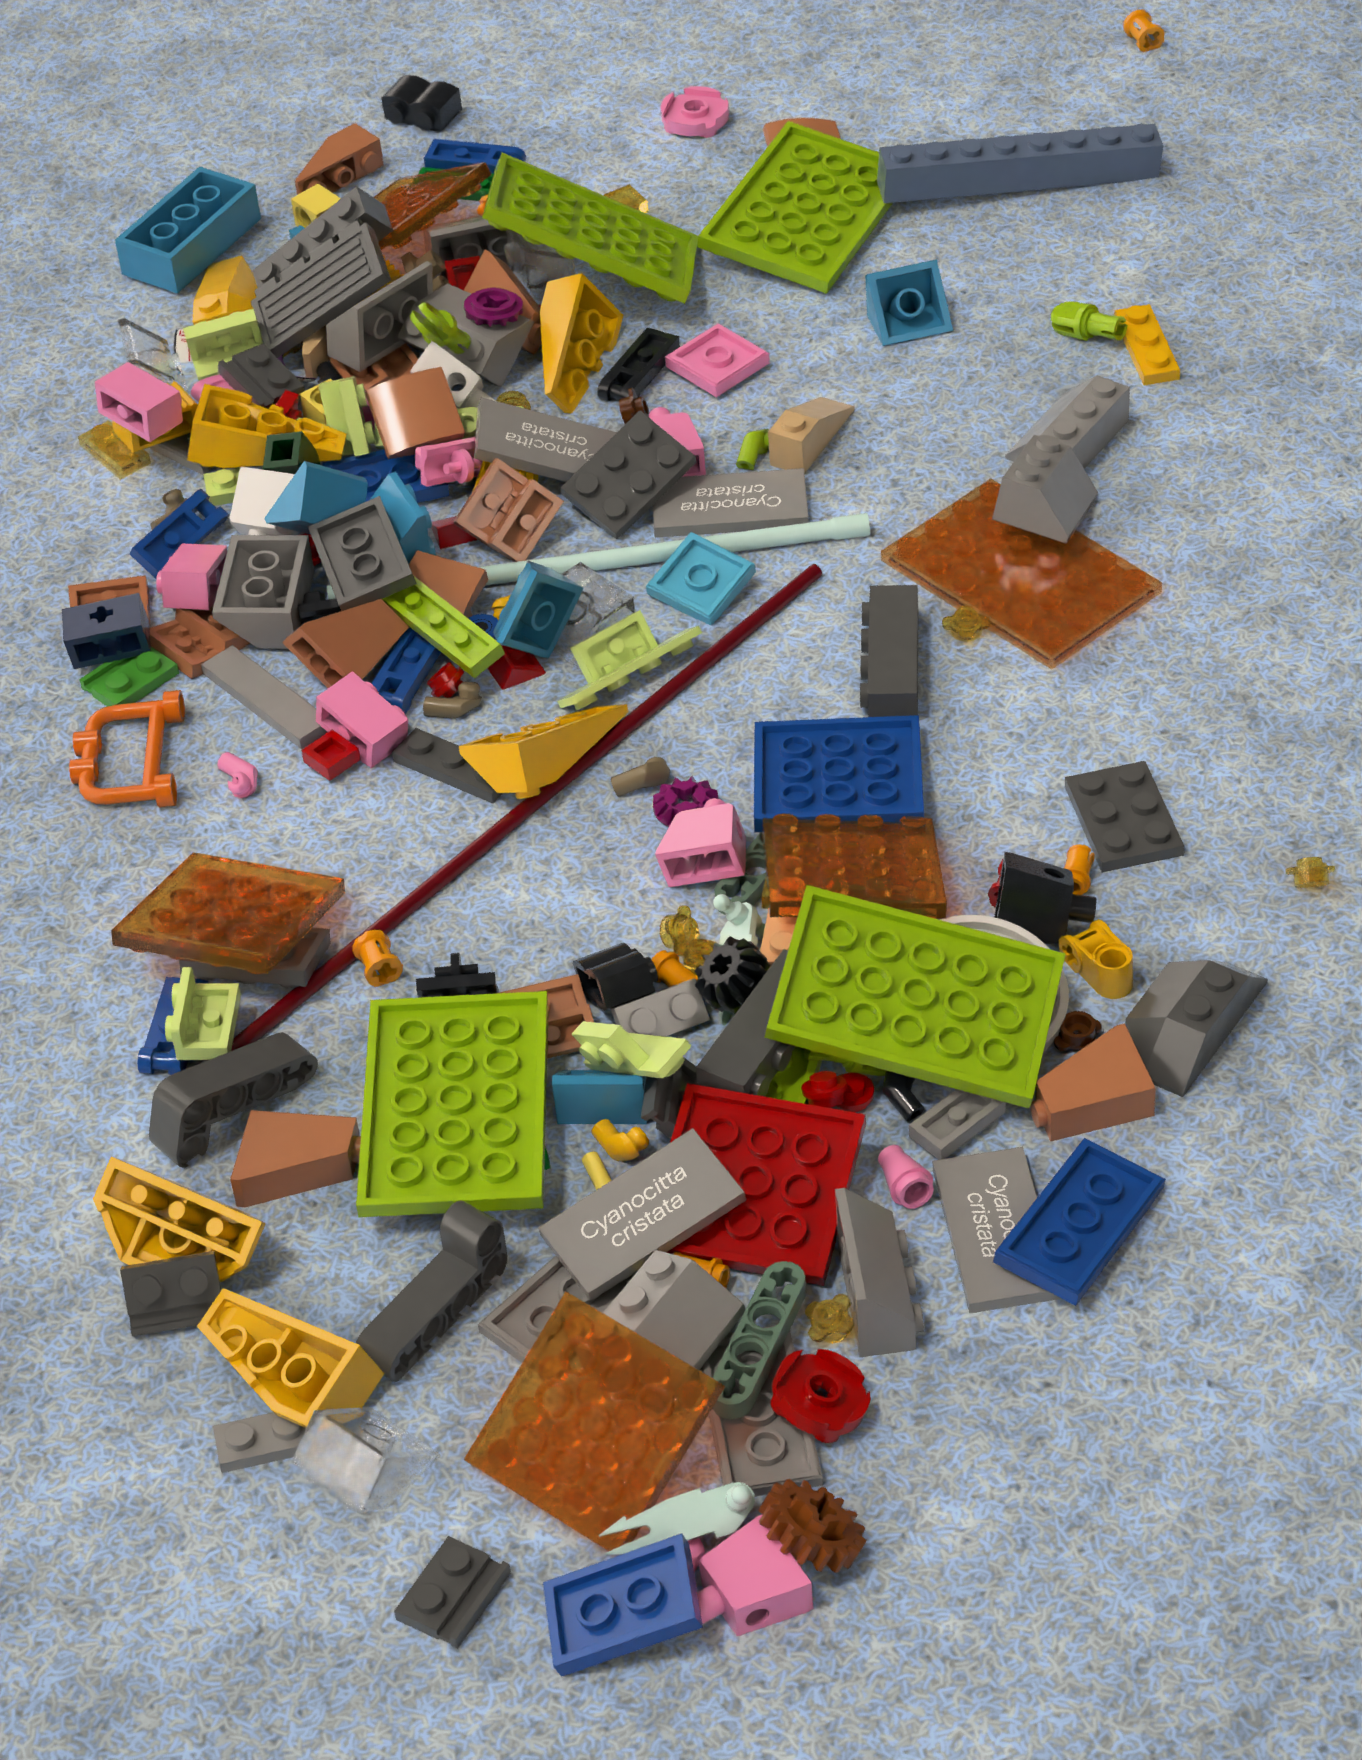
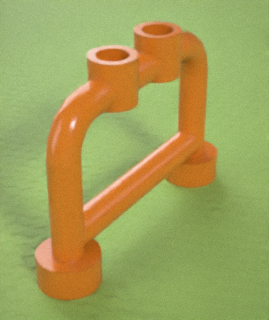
[69,690,185,808]

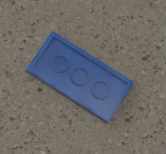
[993,1138,1166,1306]

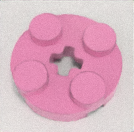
[661,86,729,138]

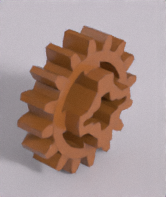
[758,1479,866,1573]

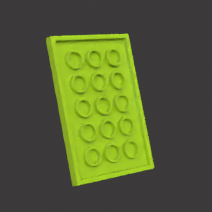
[697,121,893,294]
[482,152,698,304]
[764,885,1066,1109]
[356,991,548,1218]

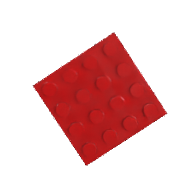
[666,1083,866,1286]

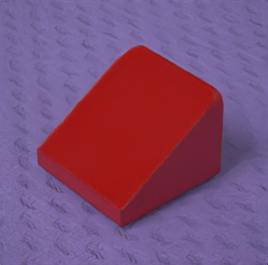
[431,516,477,549]
[487,645,546,690]

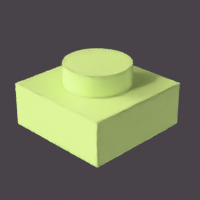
[203,468,241,506]

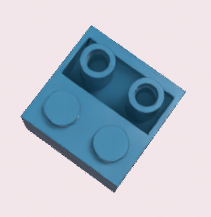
[370,472,436,564]

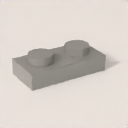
[611,978,710,1037]
[909,1089,1006,1160]
[213,1412,317,1473]

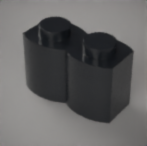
[381,75,462,132]
[573,943,658,1011]

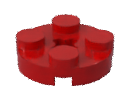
[770,1349,871,1443]

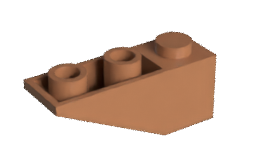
[295,123,384,195]

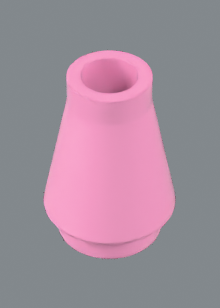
[878,1145,934,1209]

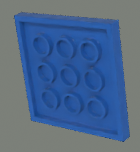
[754,715,924,834]

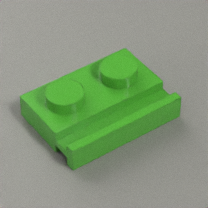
[79,647,179,706]

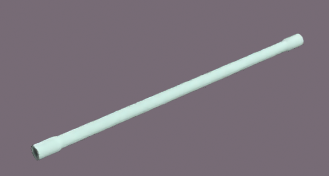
[327,513,870,599]

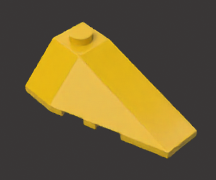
[193,255,263,340]
[540,273,624,413]
[187,384,347,468]
[458,704,629,799]
[197,1288,385,1430]

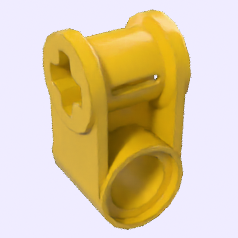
[1058,919,1133,999]

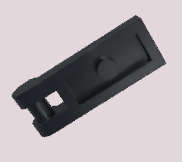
[597,327,680,401]

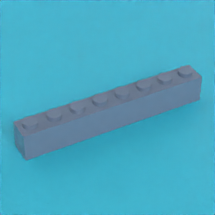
[877,124,1164,203]

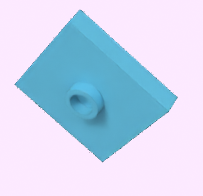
[646,532,756,625]

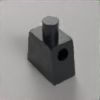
[994,852,1097,944]

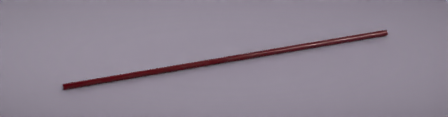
[206,564,822,1061]

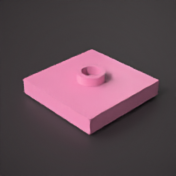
[665,323,770,397]

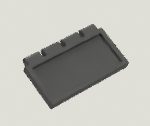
[251,218,391,358]

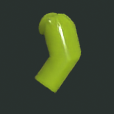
[736,429,769,470]

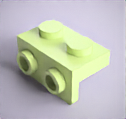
[183,309,263,381]
[319,376,376,456]
[165,967,241,1060]

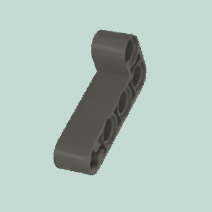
[149,1032,318,1168]
[356,1200,508,1382]

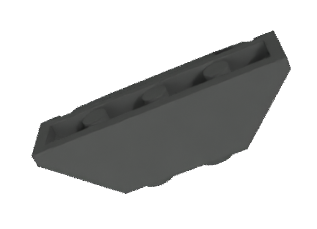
[1125,960,1268,1097]

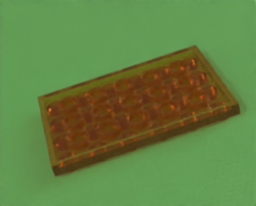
[881,478,1162,670]

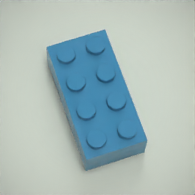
[115,166,261,294]

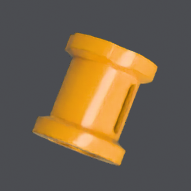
[1123,9,1165,52]
[352,930,403,987]

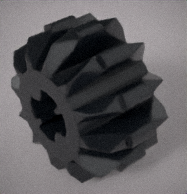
[694,936,770,1014]

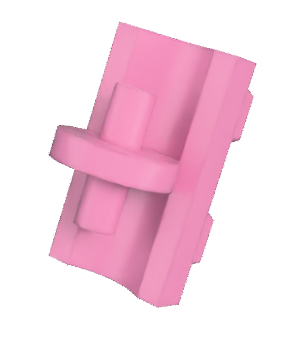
[415,437,483,487]

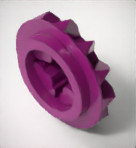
[464,288,523,328]
[653,776,719,826]

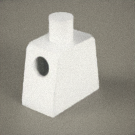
[410,341,496,408]
[230,467,299,535]

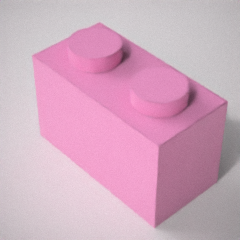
[95,362,183,442]
[156,543,227,610]
[316,671,408,768]

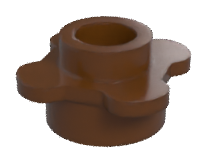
[619,388,649,424]
[1054,1011,1102,1051]

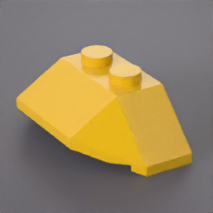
[93,1157,266,1283]

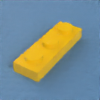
[1114,304,1180,386]

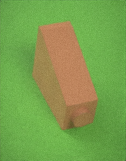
[464,250,542,354]
[282,599,409,688]
[1030,1023,1156,1142]
[230,1110,361,1207]

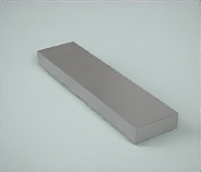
[201,645,327,749]

